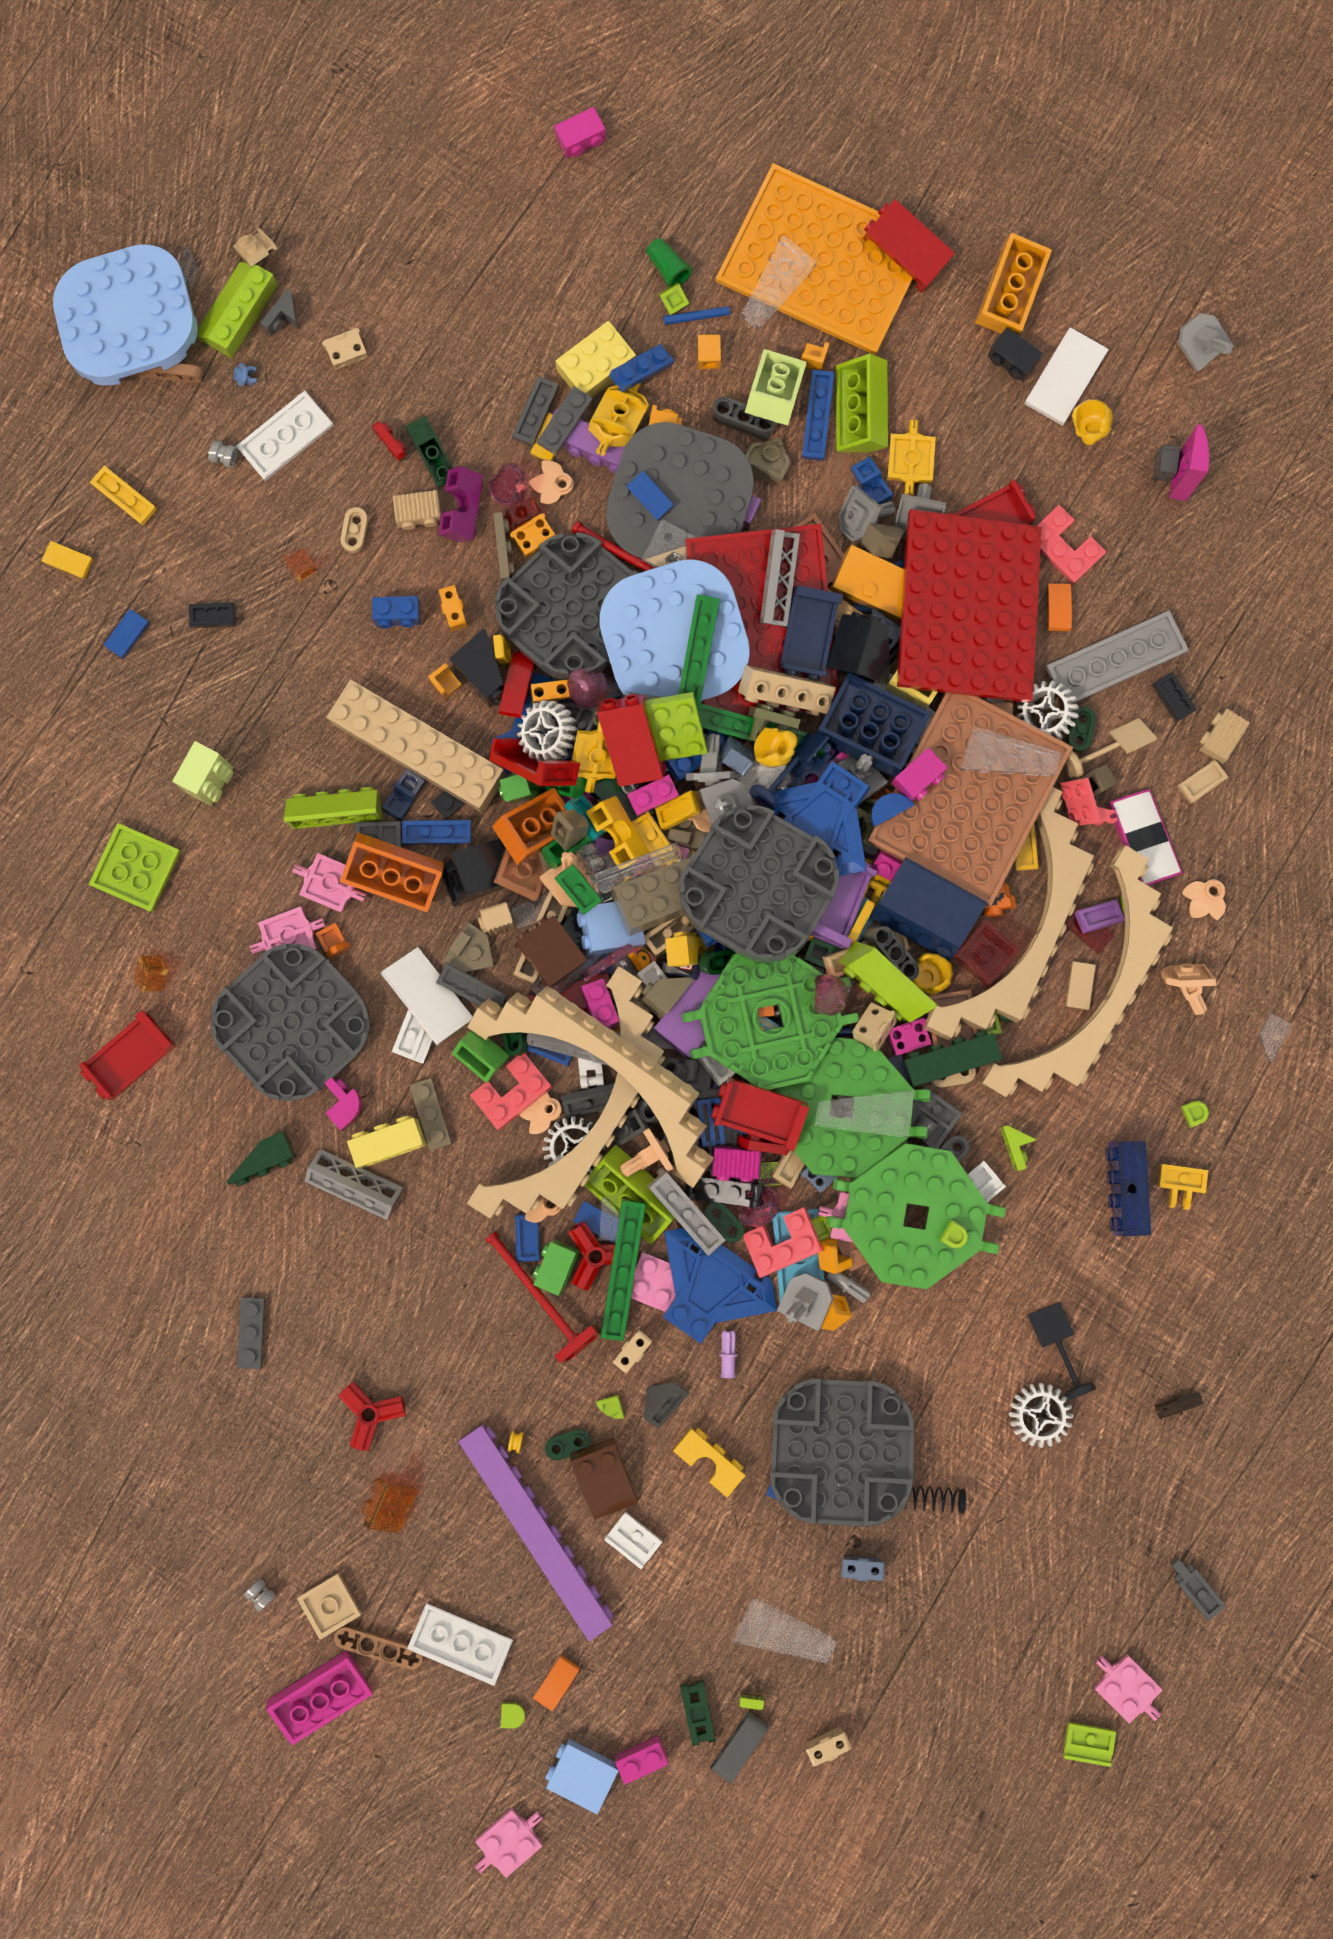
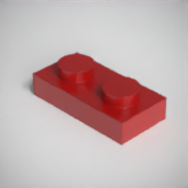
[737,1134,789,1155]

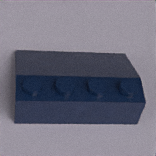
[817,673,931,778]
[870,857,987,961]

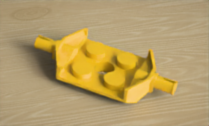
[588,383,649,456]

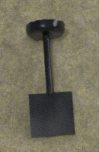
[1028,1302,1097,1401]

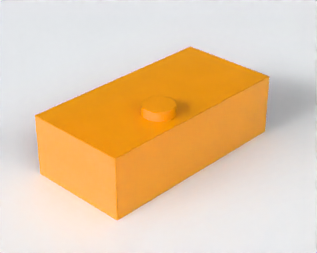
[975,233,1052,336]
[829,545,904,624]

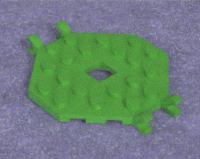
[681,953,859,1090]
[774,1037,930,1179]
[826,1143,1006,1289]

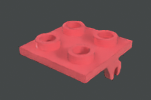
[1059,778,1118,826]

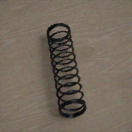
[904,1485,966,1514]

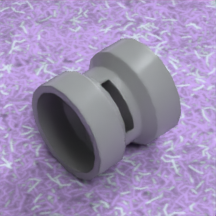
[208,440,238,468]
[243,1578,276,1612]

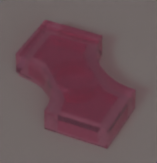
[582,944,634,982]

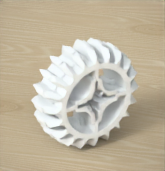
[1017,681,1079,740]
[517,700,577,762]
[543,1117,605,1173]
[1009,1383,1073,1448]

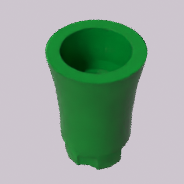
[646,238,693,288]

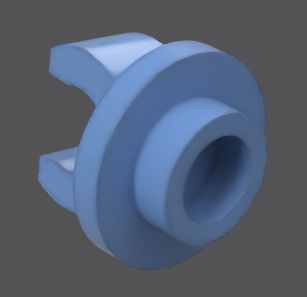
[234,363,257,386]

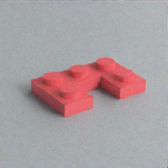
[1037,505,1106,584]
[470,1053,553,1131]
[743,1207,824,1278]

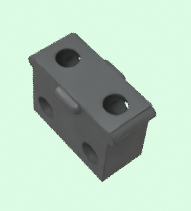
[1152,444,1181,482]

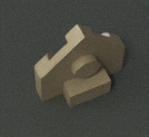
[745,436,791,484]
[661,820,708,850]
[443,922,494,973]

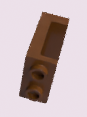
[514,915,587,988]

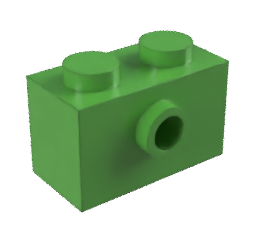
[499,773,544,803]
[451,1030,510,1083]
[533,1239,580,1296]

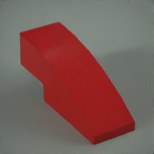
[499,651,536,718]

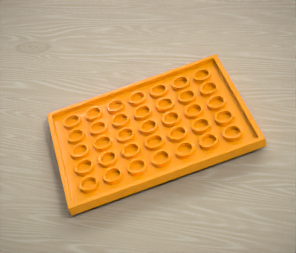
[715,163,913,356]

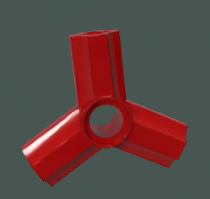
[568,1221,615,1291]
[338,1381,406,1451]

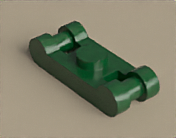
[680,1680,716,1746]

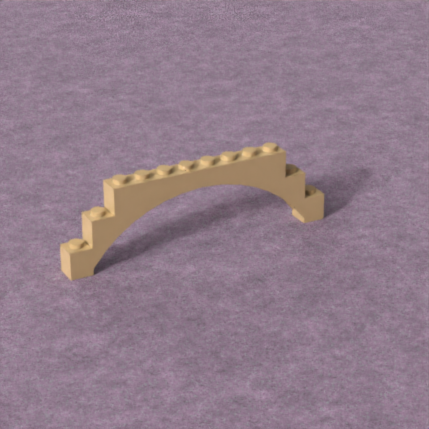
[923,787,1094,1040]
[979,845,1173,1097]
[467,966,666,1219]
[468,986,714,1188]

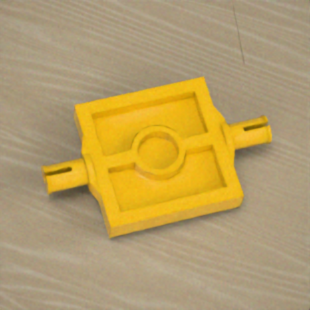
[887,420,936,496]
[572,722,616,793]

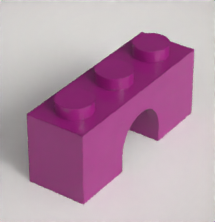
[438,466,483,543]

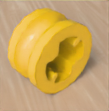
[508,1430,524,1453]

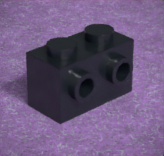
[988,327,1043,382]

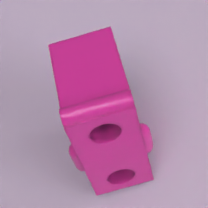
[888,1018,931,1056]

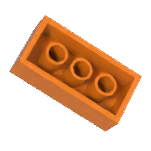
[340,832,444,912]

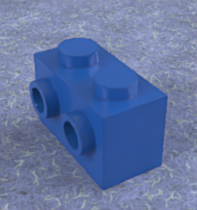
[372,596,421,628]

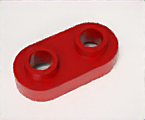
[371,421,407,462]

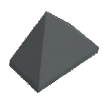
[644,1382,689,1429]

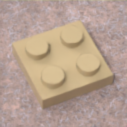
[297,1573,362,1640]

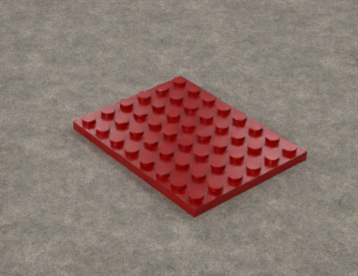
[897,509,1042,703]
[685,524,838,718]

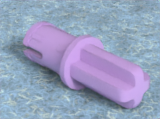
[719,1331,738,1378]

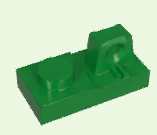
[554,863,602,915]

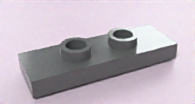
[436,963,507,1007]

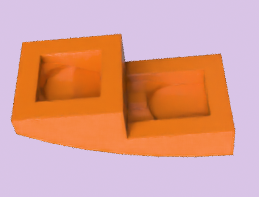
[1047,583,1072,631]
[533,1655,580,1711]

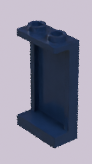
[779,585,843,680]

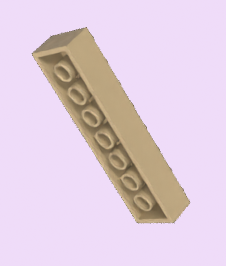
[326,679,507,814]

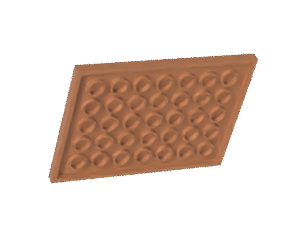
[867,693,1073,907]

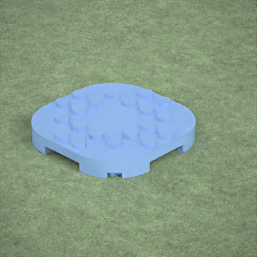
[53,245,198,385]
[600,560,750,701]

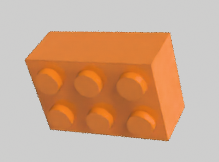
[492,788,566,865]

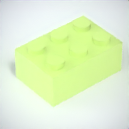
[745,349,807,425]
[172,741,233,806]

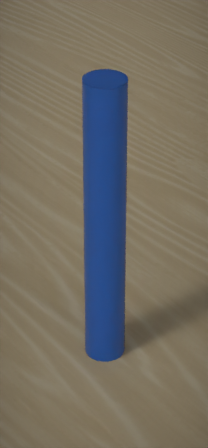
[663,306,730,325]

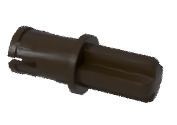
[1154,1392,1203,1420]

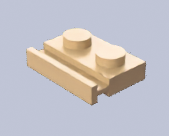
[233,228,277,267]

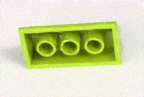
[196,262,278,359]
[836,353,888,453]
[284,787,382,829]
[838,941,937,1022]
[584,1145,675,1245]

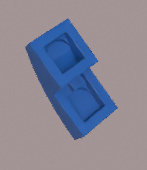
[851,456,893,505]

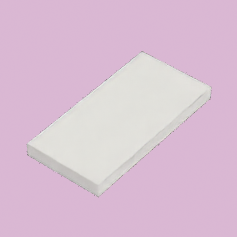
[1024,327,1109,426]
[237,391,334,482]
[381,947,473,1045]
[407,1603,513,1686]

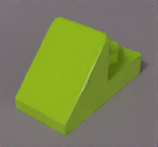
[1000,1125,1036,1171]

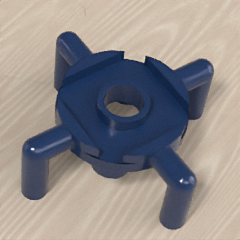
[781,743,835,788]

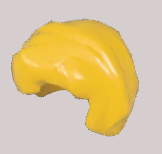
[1072,399,1113,445]
[754,727,798,768]
[912,953,953,996]

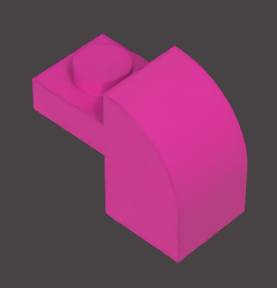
[325,1077,362,1131]

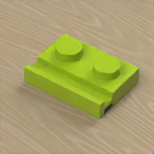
[1062,1721,1116,1767]

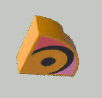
[627,948,657,972]

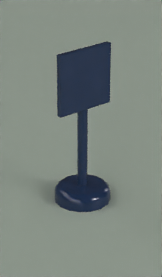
[749,733,829,811]

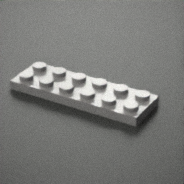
[1045,610,1189,707]

